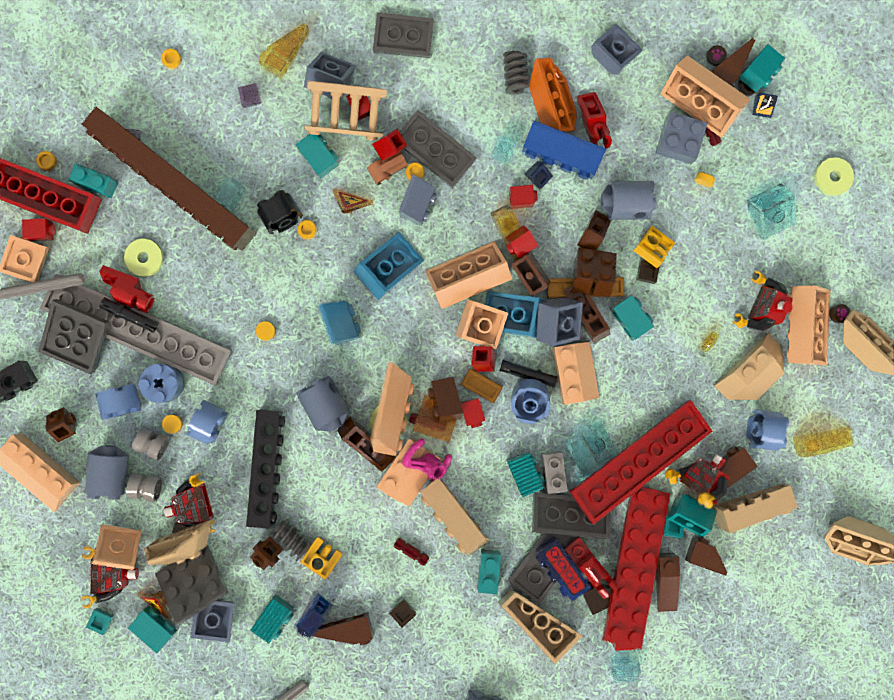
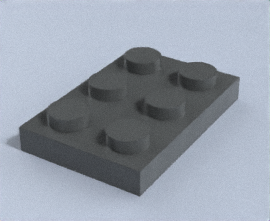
[373,12,434,58]

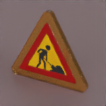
[333,189,373,214]
[137,591,172,620]

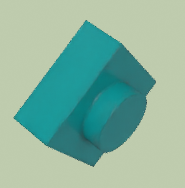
[663,515,684,539]
[86,608,114,635]

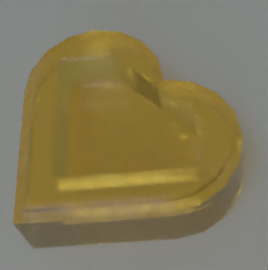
[699,331,720,353]

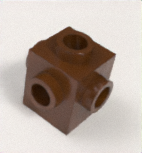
[45,407,77,443]
[250,536,283,570]

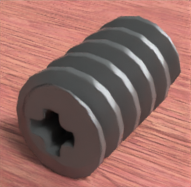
[503,51,529,95]
[269,519,311,562]

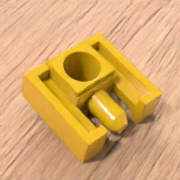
[633,225,675,268]
[300,537,343,580]

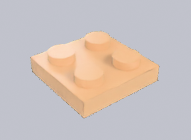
[0,235,49,282]
[92,524,141,570]

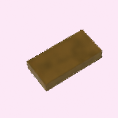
[460,368,503,403]

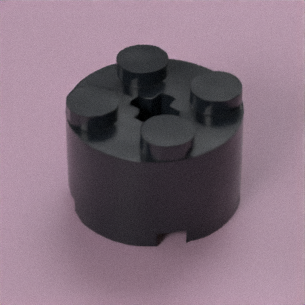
[257,190,303,234]

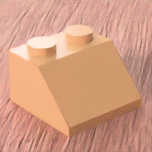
[455,300,508,349]

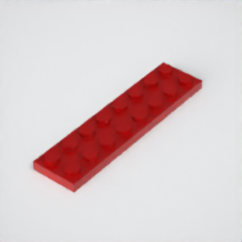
[569,400,713,524]
[602,487,670,649]

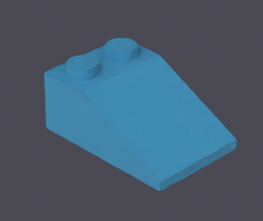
[353,232,424,300]
[485,291,545,338]
[318,301,361,345]

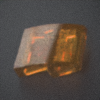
[412,395,456,443]

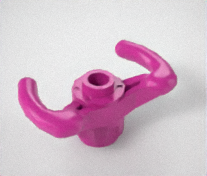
[402,438,452,482]

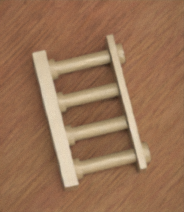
[304,80,387,140]

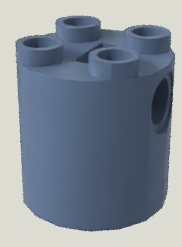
[601,181,657,220]
[296,376,350,432]
[83,445,129,500]

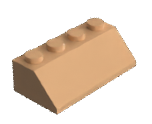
[661,55,750,138]
[425,241,512,309]
[787,285,831,366]
[0,433,80,512]

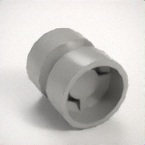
[132,427,170,461]
[126,473,162,502]

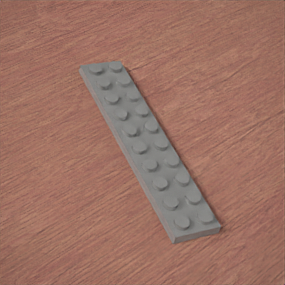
[40,274,232,385]

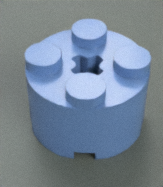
[138,364,184,403]
[511,379,550,424]
[95,384,141,420]
[186,400,228,445]
[746,409,789,451]

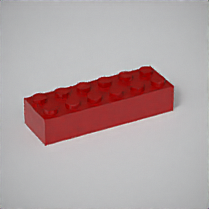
[0,158,102,234]

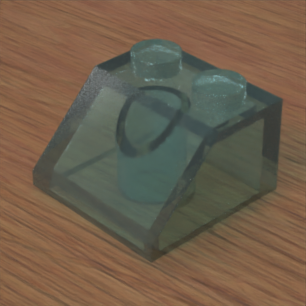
[747,183,796,240]
[564,421,618,476]

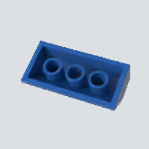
[522,120,606,180]

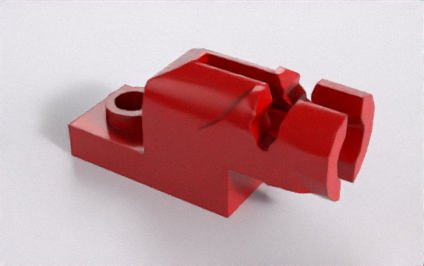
[577,92,612,149]
[99,265,155,314]
[563,537,619,599]

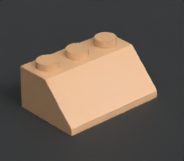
[552,342,600,405]
[376,438,441,506]

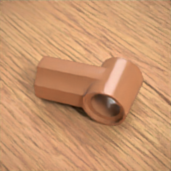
[367,151,408,185]

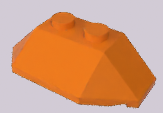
[529,58,577,133]

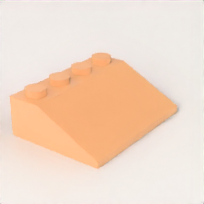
[372,362,415,456]

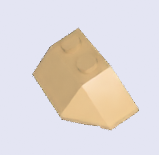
[843,309,894,375]
[714,333,784,400]
[824,516,894,565]
[144,521,211,565]

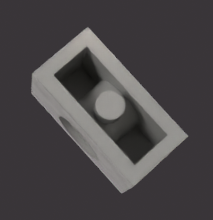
[541,451,568,494]

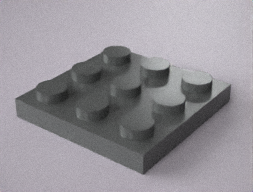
[38,299,109,374]
[155,545,229,625]

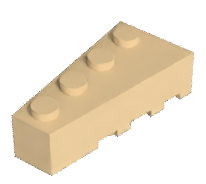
[420,479,490,555]
[712,483,798,534]
[498,589,582,664]

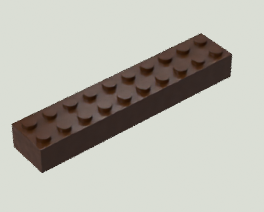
[81,106,257,251]

